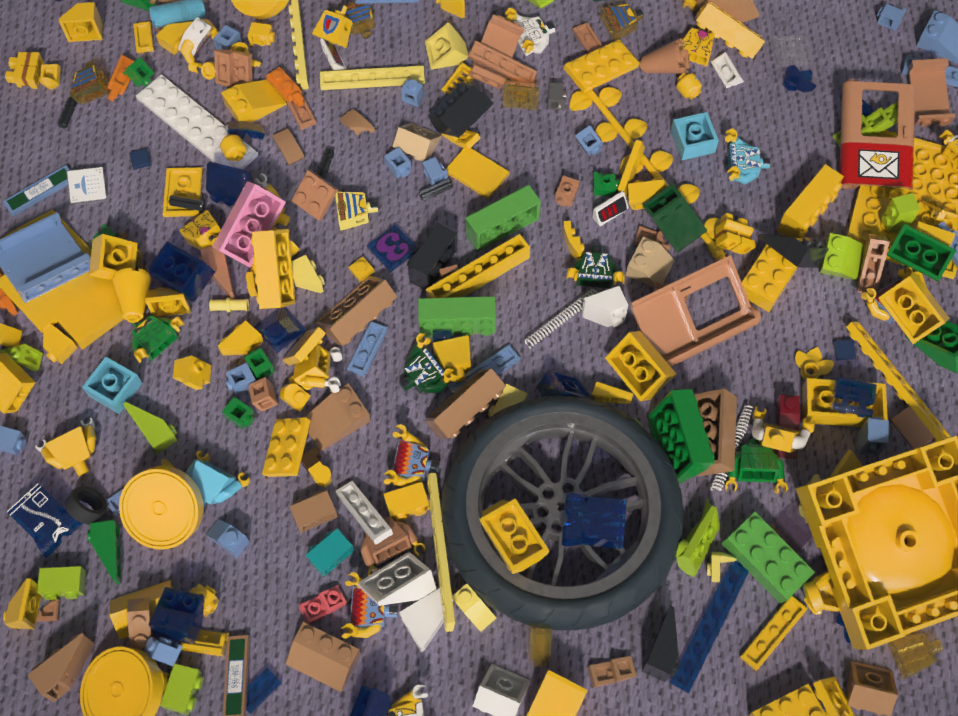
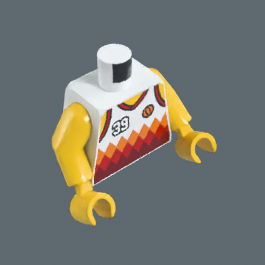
[178,17,219,73]

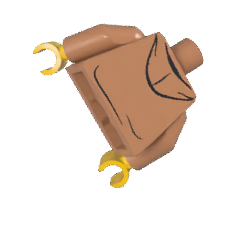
[361,517,426,576]

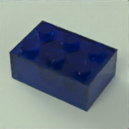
[146,242,215,302]

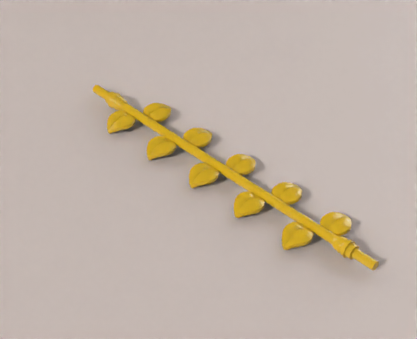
[569,83,726,261]

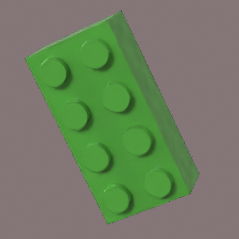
[466,185,541,252]
[418,296,496,337]
[721,512,815,604]

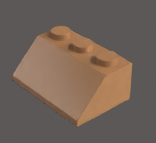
[286,622,361,692]

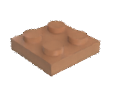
[292,170,339,221]

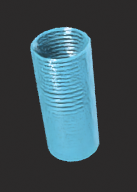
[150,0,206,29]

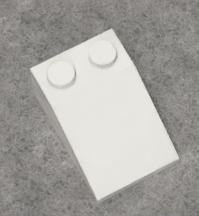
[357,552,436,606]

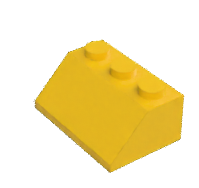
[879,272,950,344]

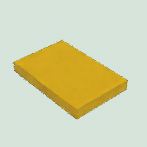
[445,148,510,200]
[162,167,203,217]

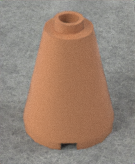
[640,38,690,74]

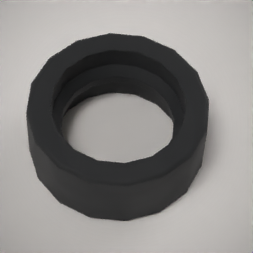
[65,486,107,525]

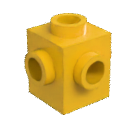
[186,584,219,617]

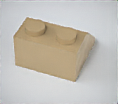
[393,122,443,161]
[626,237,675,288]

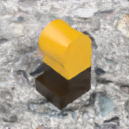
[301,447,332,487]

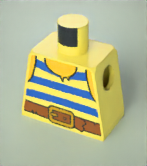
[335,192,378,230]

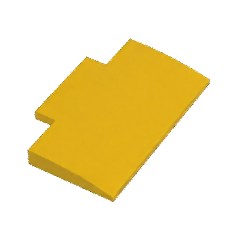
[0,210,124,350]

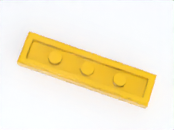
[740,596,808,671]

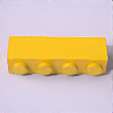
[695,0,765,59]

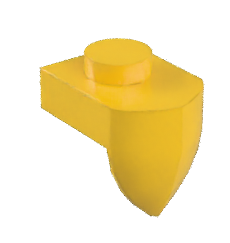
[39,64,61,90]
[279,383,310,412]

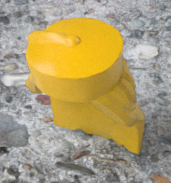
[803,571,839,615]

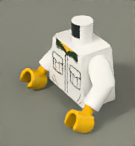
[505,8,555,56]

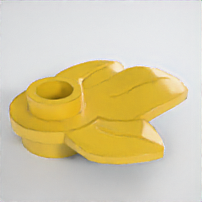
[795,347,834,380]

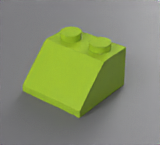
[819,233,864,281]

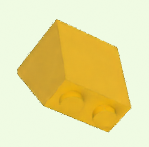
[527,670,587,716]

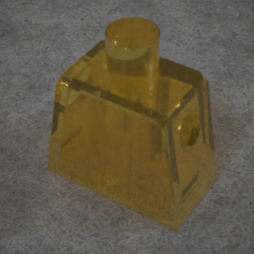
[887,633,943,680]

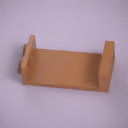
[468,15,525,90]
[908,58,955,127]

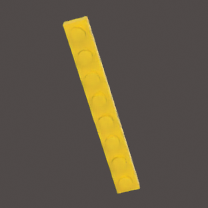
[846,322,951,442]

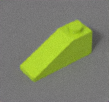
[123,402,177,454]

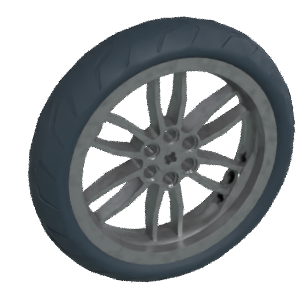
[441,395,684,630]

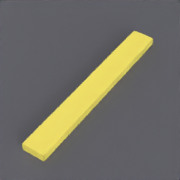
[427,473,455,632]

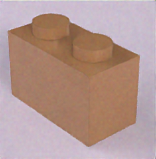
[289,491,338,533]
[127,598,153,649]

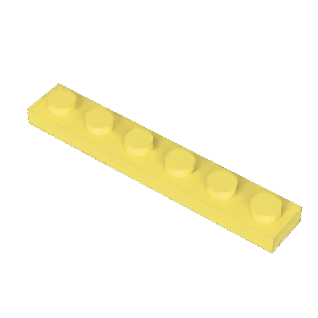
[288,0,309,90]
[320,66,425,90]

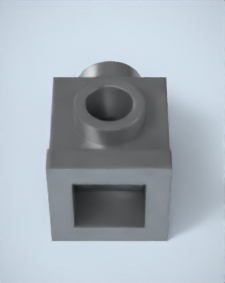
[548,82,567,110]

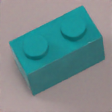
[306,529,354,578]

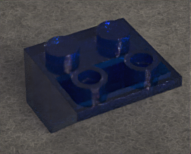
[148,587,205,645]
[350,685,393,716]

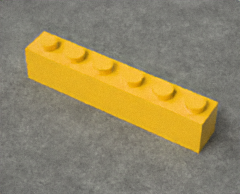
[426,234,530,298]

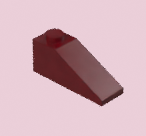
[775,395,800,459]

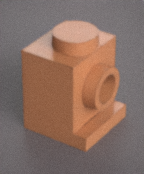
[555,176,580,207]
[248,377,278,411]

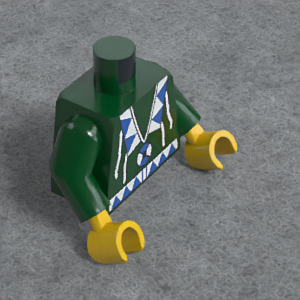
[566,245,625,289]
[399,333,458,394]

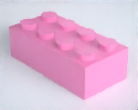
[212,181,286,268]

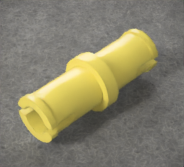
[209,297,249,312]

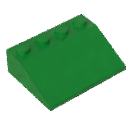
[647,389,715,484]

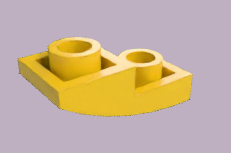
[562,221,584,260]

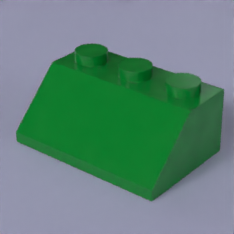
[887,224,956,282]

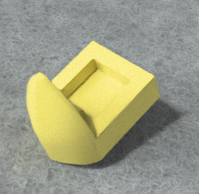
[707,552,737,582]

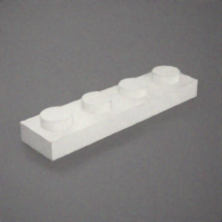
[335,481,393,545]

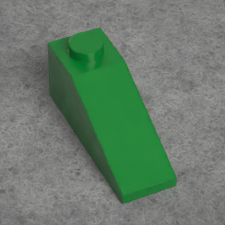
[87,520,121,585]

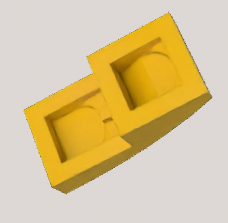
[441,130,480,150]

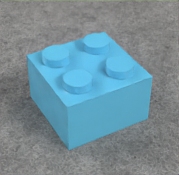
[671,112,719,160]
[82,357,143,414]

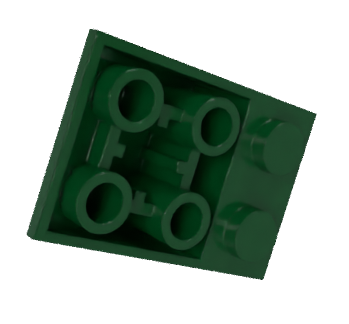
[642,183,707,253]

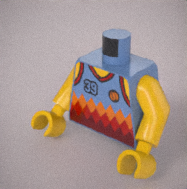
[861,267,913,324]
[384,424,440,487]
[341,572,398,639]

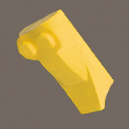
[479,499,549,574]

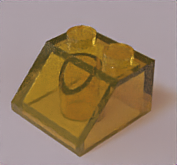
[503,80,540,110]

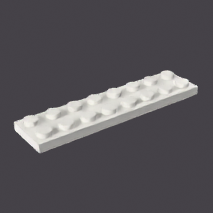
[136,75,259,178]

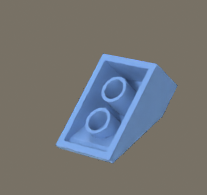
[917,10,958,64]

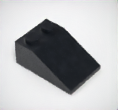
[758,234,829,268]
[642,605,680,683]

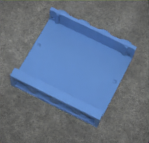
[0,212,91,303]

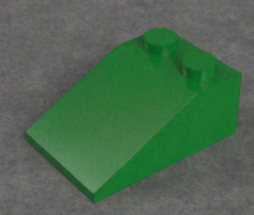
[906,321,958,373]

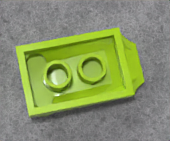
[676,498,720,577]

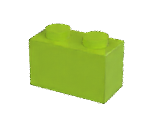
[882,193,921,232]
[37,566,86,600]
[160,663,204,715]

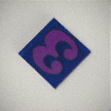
[367,225,418,273]

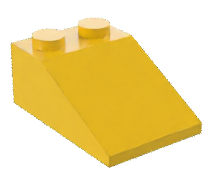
[221,80,287,128]

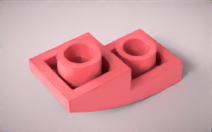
[299,585,347,625]

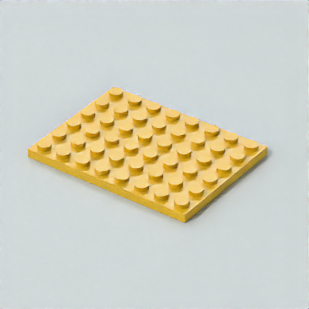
[847,130,958,279]

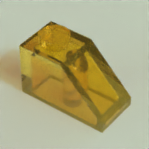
[529,628,552,667]

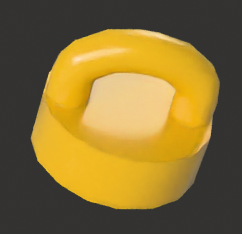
[201,61,215,80]

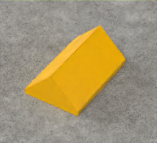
[109,580,181,640]

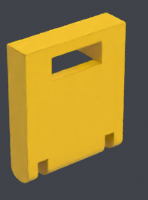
[282,327,326,366]

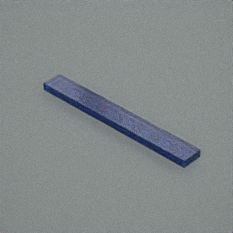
[670,556,749,694]

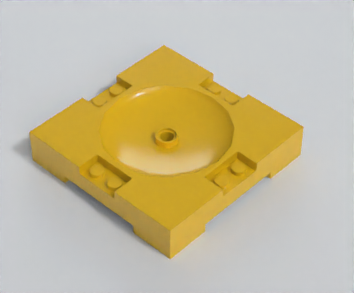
[796,436,958,650]

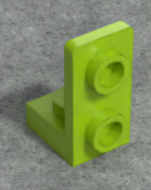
[0,344,43,371]

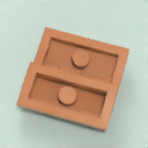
[214,49,252,87]

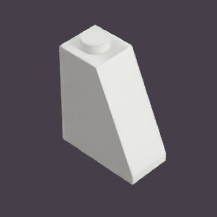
[399,588,454,652]

